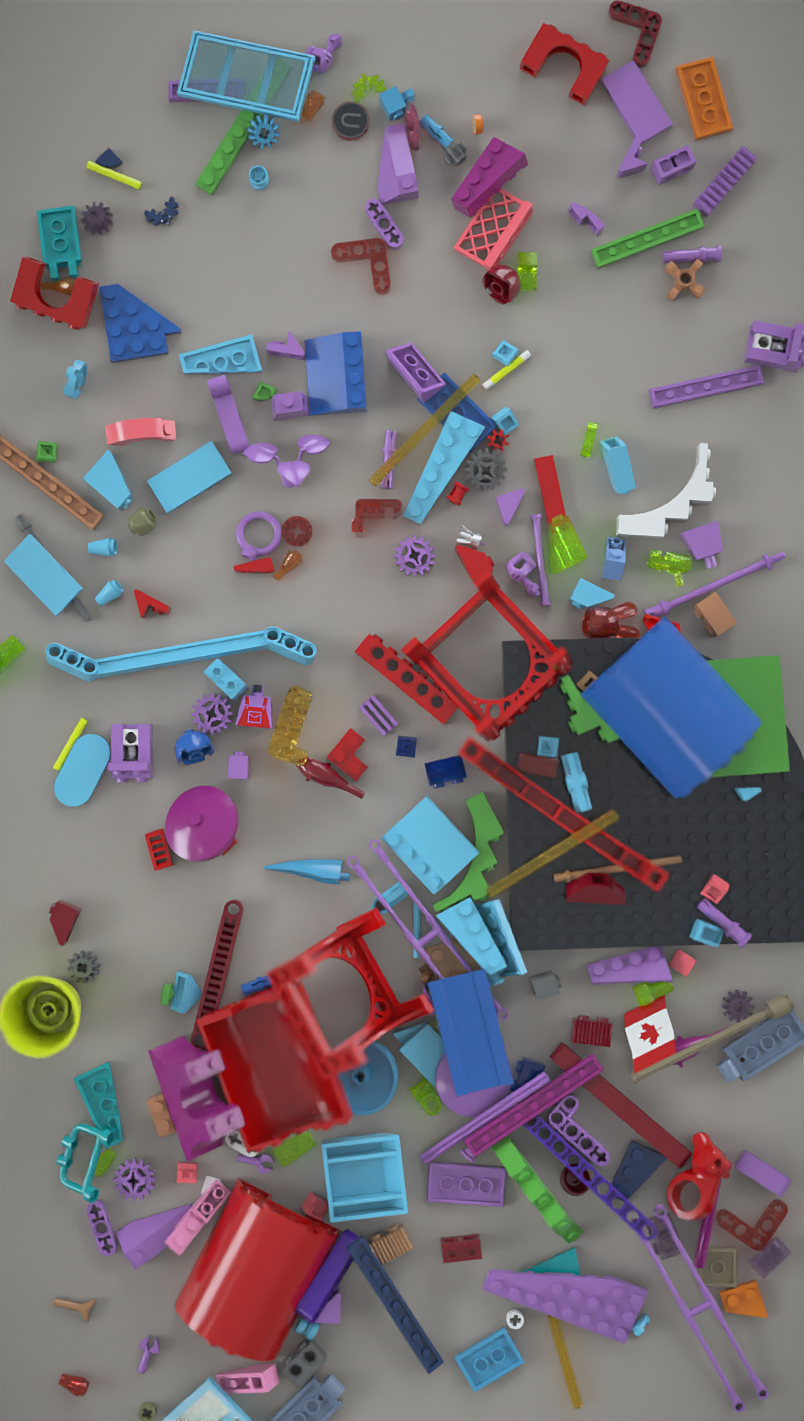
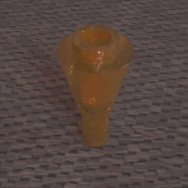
[41,277,75,296]
[273,549,303,582]

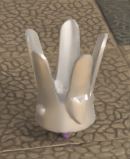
[455,525,485,549]

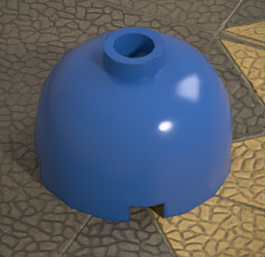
[174,730,214,765]

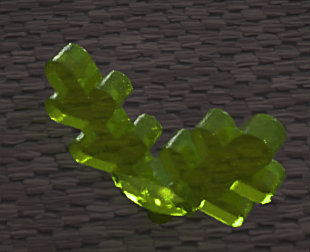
[351,73,386,102]

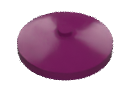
[165,785,239,862]

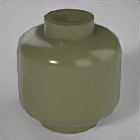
[128,507,157,536]

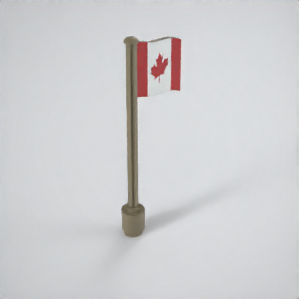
[624,993,795,1084]

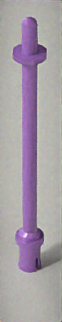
[644,552,786,617]

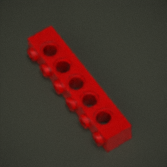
[355,634,458,725]

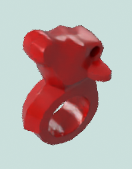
[666,1132,732,1221]

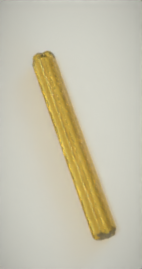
[547,1315,583,1409]

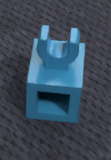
[379,86,415,121]

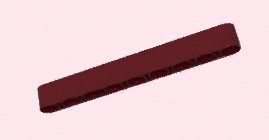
[549,1042,693,1169]

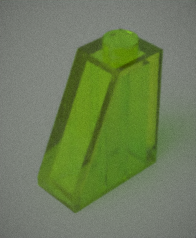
[548,514,588,575]

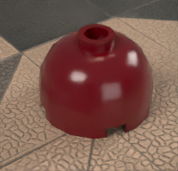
[482,265,521,305]

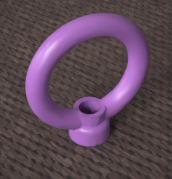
[236,511,282,561]

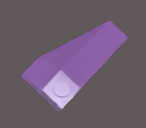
[378,124,418,205]
[116,1204,192,1270]

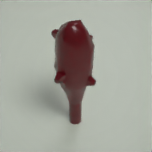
[295,757,366,799]

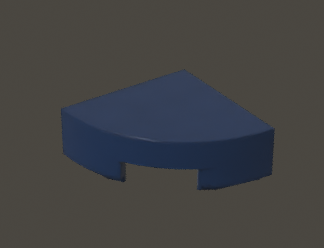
[95,148,123,168]

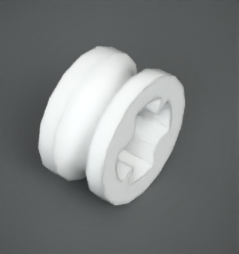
[506,1309,524,1329]

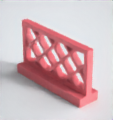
[454,189,534,271]

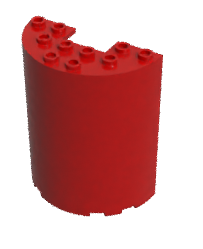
[196,980,354,1153]
[175,1178,341,1362]

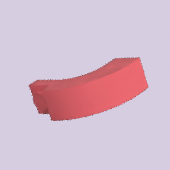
[105,418,176,446]

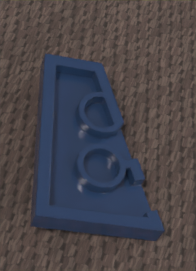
[607,1140,667,1201]

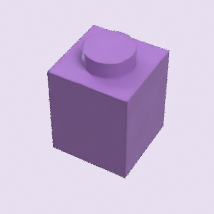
[228,752,250,779]

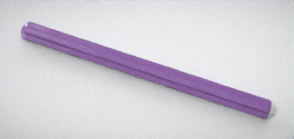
[420,1072,550,1164]

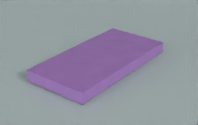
[600,60,673,144]
[427,1162,506,1207]

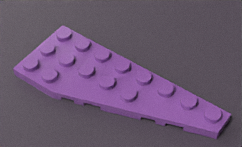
[482,1269,648,1344]

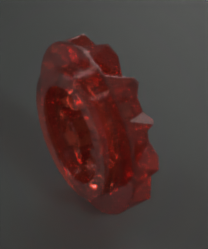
[282,516,312,547]

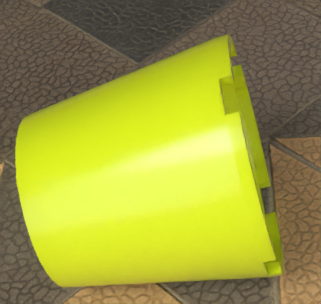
[0,976,82,1057]

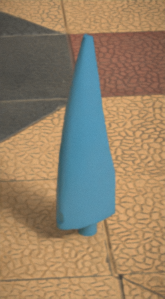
[264,859,350,885]

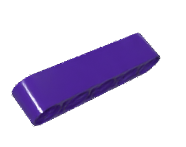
[295,1229,359,1324]

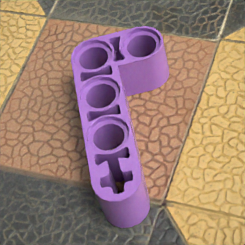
[207,375,250,455]
[547,1092,610,1166]

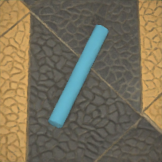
[413,900,421,958]

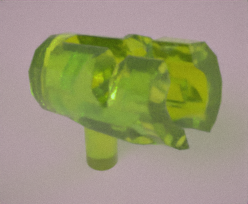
[648,549,693,587]

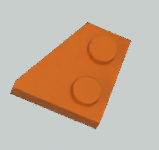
[718,1279,768,1318]

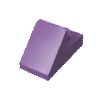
[616,137,647,178]
[266,331,305,360]

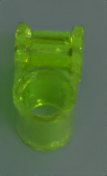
[408,1077,441,1116]

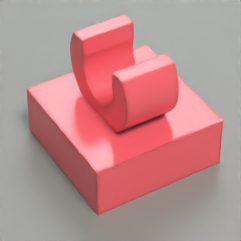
[177,1162,198,1184]

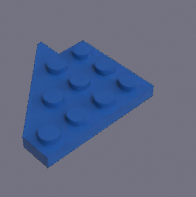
[99,284,181,363]

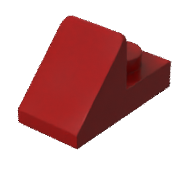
[134,588,172,619]

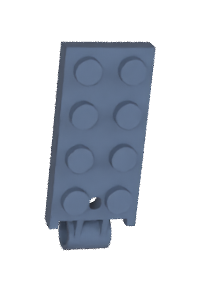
[716,1010,804,1082]
[269,1374,345,1421]

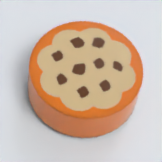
[472,114,483,135]

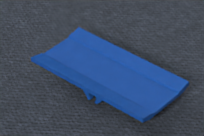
[428,969,514,1097]

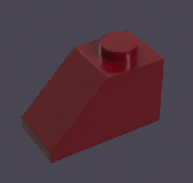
[49,900,81,946]

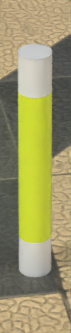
[482,350,531,390]

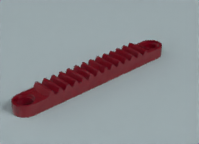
[190,899,244,1051]

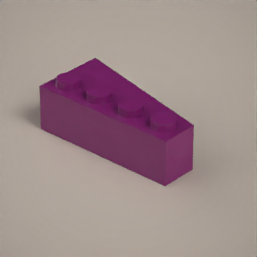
[451,137,528,218]

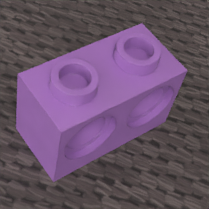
[650,145,696,185]

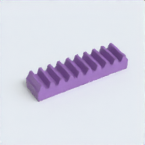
[693,146,757,217]

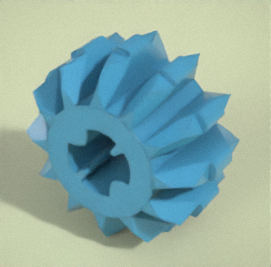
[247,115,280,149]

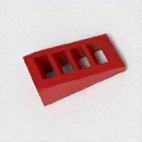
[233,557,275,574]
[144,828,175,871]

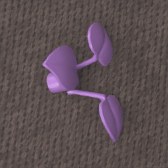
[243,434,330,488]

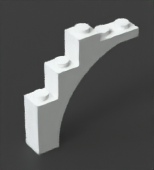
[616,443,716,539]

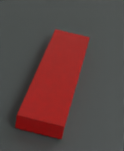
[534,455,569,534]

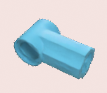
[372,881,409,914]

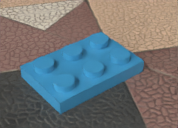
[455,1326,524,1392]

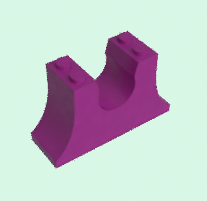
[148,1036,245,1161]

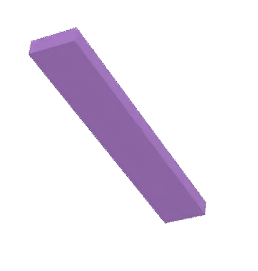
[649,365,765,409]

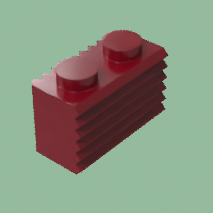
[570,1015,613,1047]

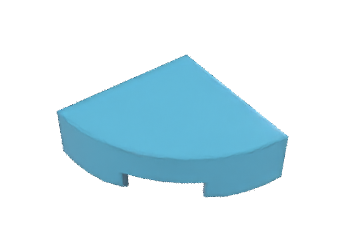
[632,1313,650,1337]

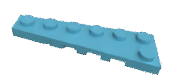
[403,411,485,524]

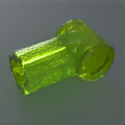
[632,981,674,1006]

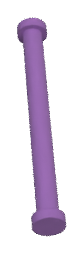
[530,514,552,607]

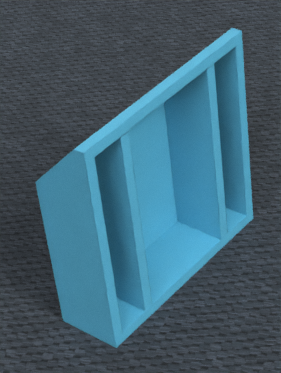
[321,1133,408,1223]

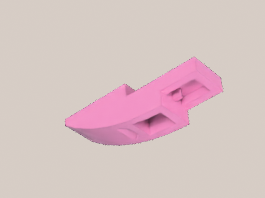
[164,1179,231,1255]

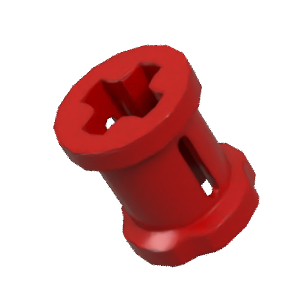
[446,481,469,507]

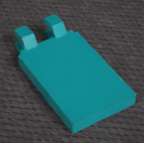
[37,205,82,283]

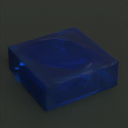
[396,735,417,758]

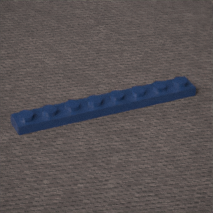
[346,1235,444,1374]

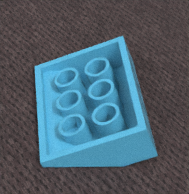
[382,796,480,895]

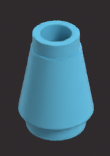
[88,538,118,557]
[95,579,124,606]

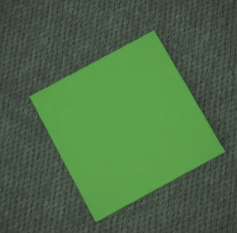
[707,655,790,777]

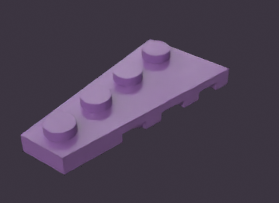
[587,946,673,985]

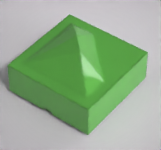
[36,441,57,463]
[160,983,174,1005]

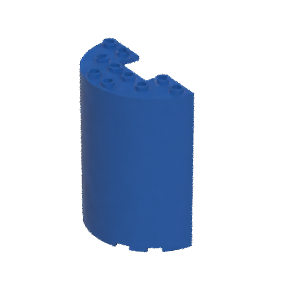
[580,616,762,799]

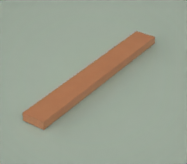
[0,435,105,531]

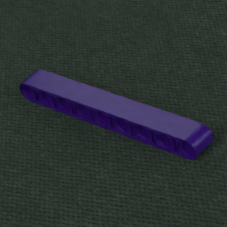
[523,1115,657,1241]

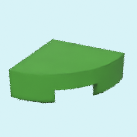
[252,381,278,401]

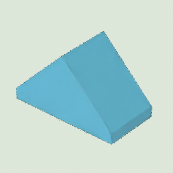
[689,918,724,948]

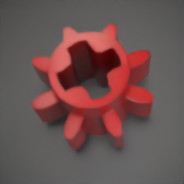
[486,429,509,452]

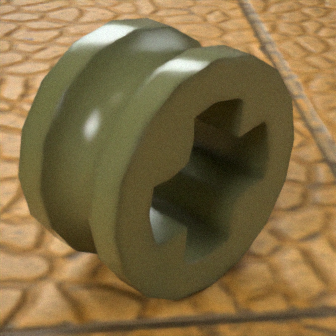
[138,1402,157,1421]

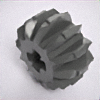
[67,950,101,984]

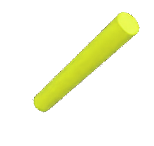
[86,161,142,189]
[53,717,88,771]

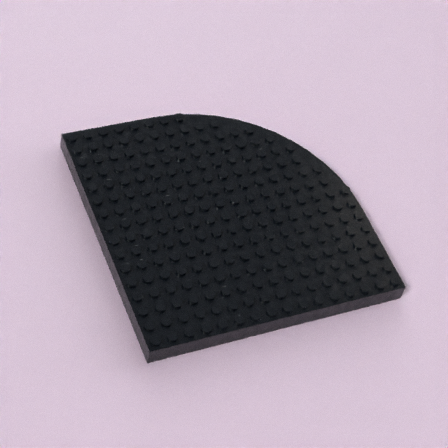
[501,638,804,951]

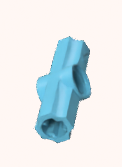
[561,752,592,813]

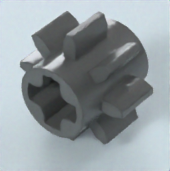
[444,141,467,166]

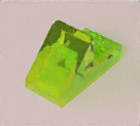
[517,252,538,290]

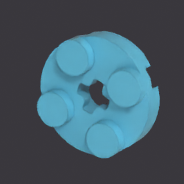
[63,360,88,399]

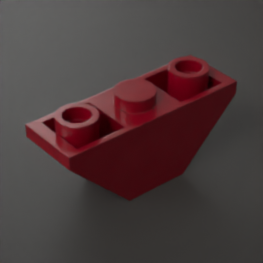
[566,872,626,905]

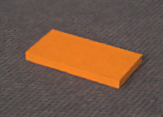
[676,56,733,140]

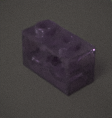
[646,1211,681,1260]
[748,1236,792,1279]

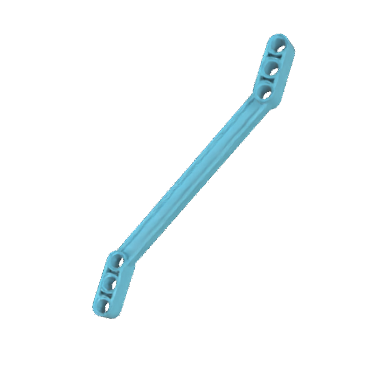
[46,627,317,682]

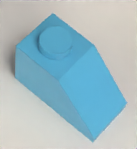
[569,578,615,610]

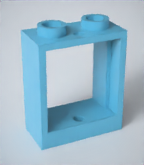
[204,658,249,701]

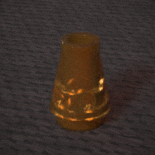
[301,90,325,121]

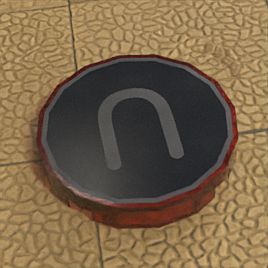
[332,101,370,141]

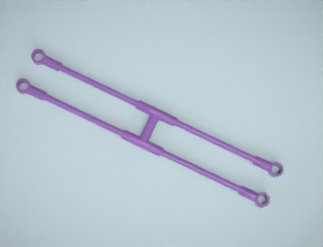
[347,839,509,1020]
[630,1204,769,1413]

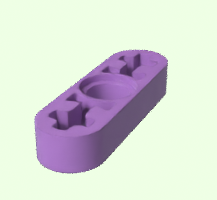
[365,199,403,250]
[86,1199,118,1256]

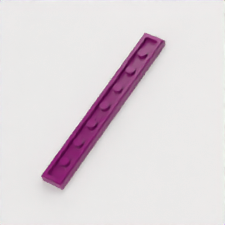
[464,1053,604,1157]

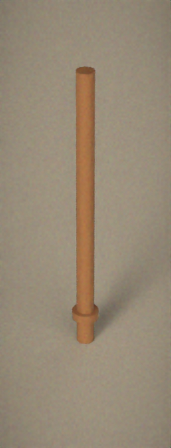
[553,855,682,882]

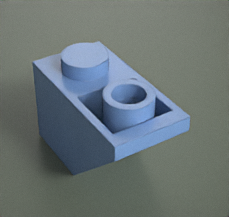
[602,537,626,581]

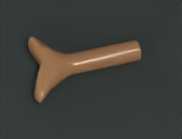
[53,1298,96,1323]

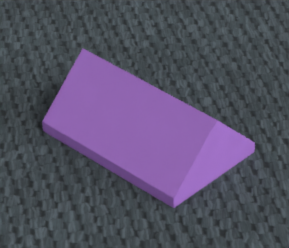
[385,342,446,403]

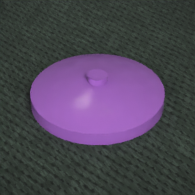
[435,1053,512,1117]

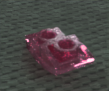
[404,104,420,151]

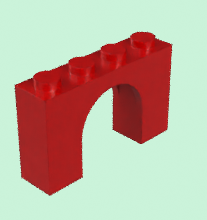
[520,23,609,106]
[10,256,100,330]

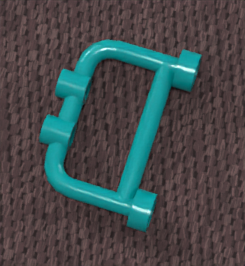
[56,1123,116,1203]

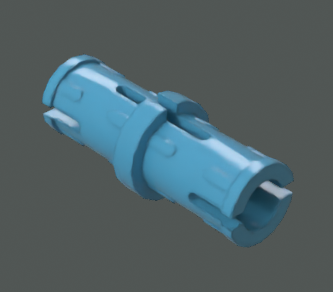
[419,114,454,148]

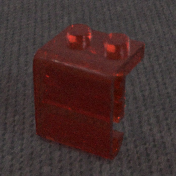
[351,499,402,538]

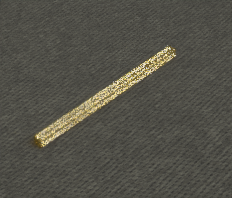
[368,374,480,487]
[486,810,619,898]

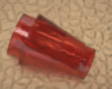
[59,1373,89,1397]

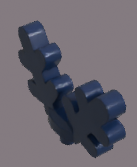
[144,197,179,226]

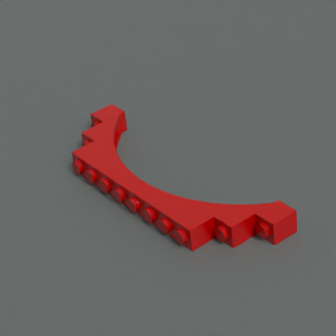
[458,736,669,891]

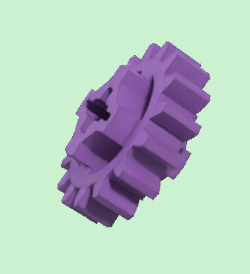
[394,535,435,577]
[191,693,233,735]
[113,1157,156,1202]

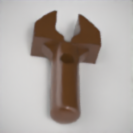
[418,964,436,983]

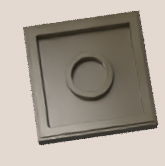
[697,1246,737,1287]

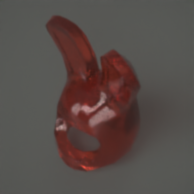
[581,602,640,638]

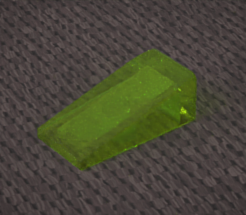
[273,1130,316,1168]

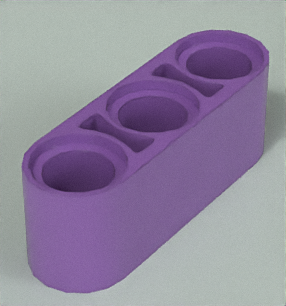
[734,1150,792,1197]

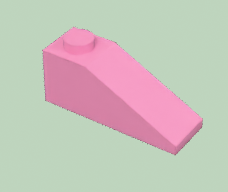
[216,1364,280,1394]

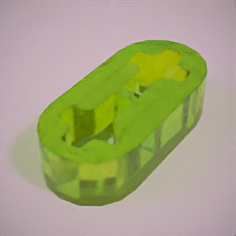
[580,421,598,458]

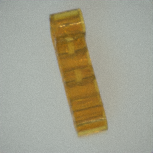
[268,686,312,766]

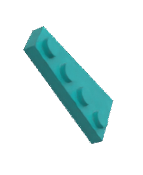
[73,1061,124,1149]
[506,1246,580,1301]

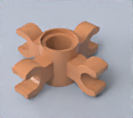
[664,259,706,301]

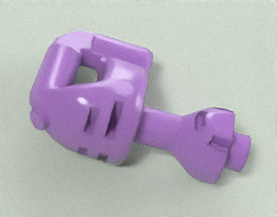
[302,33,343,74]
[505,552,540,598]

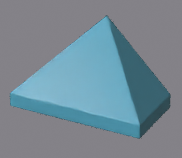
[170,971,202,1014]

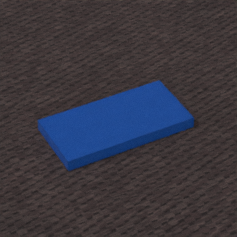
[417,372,498,454]

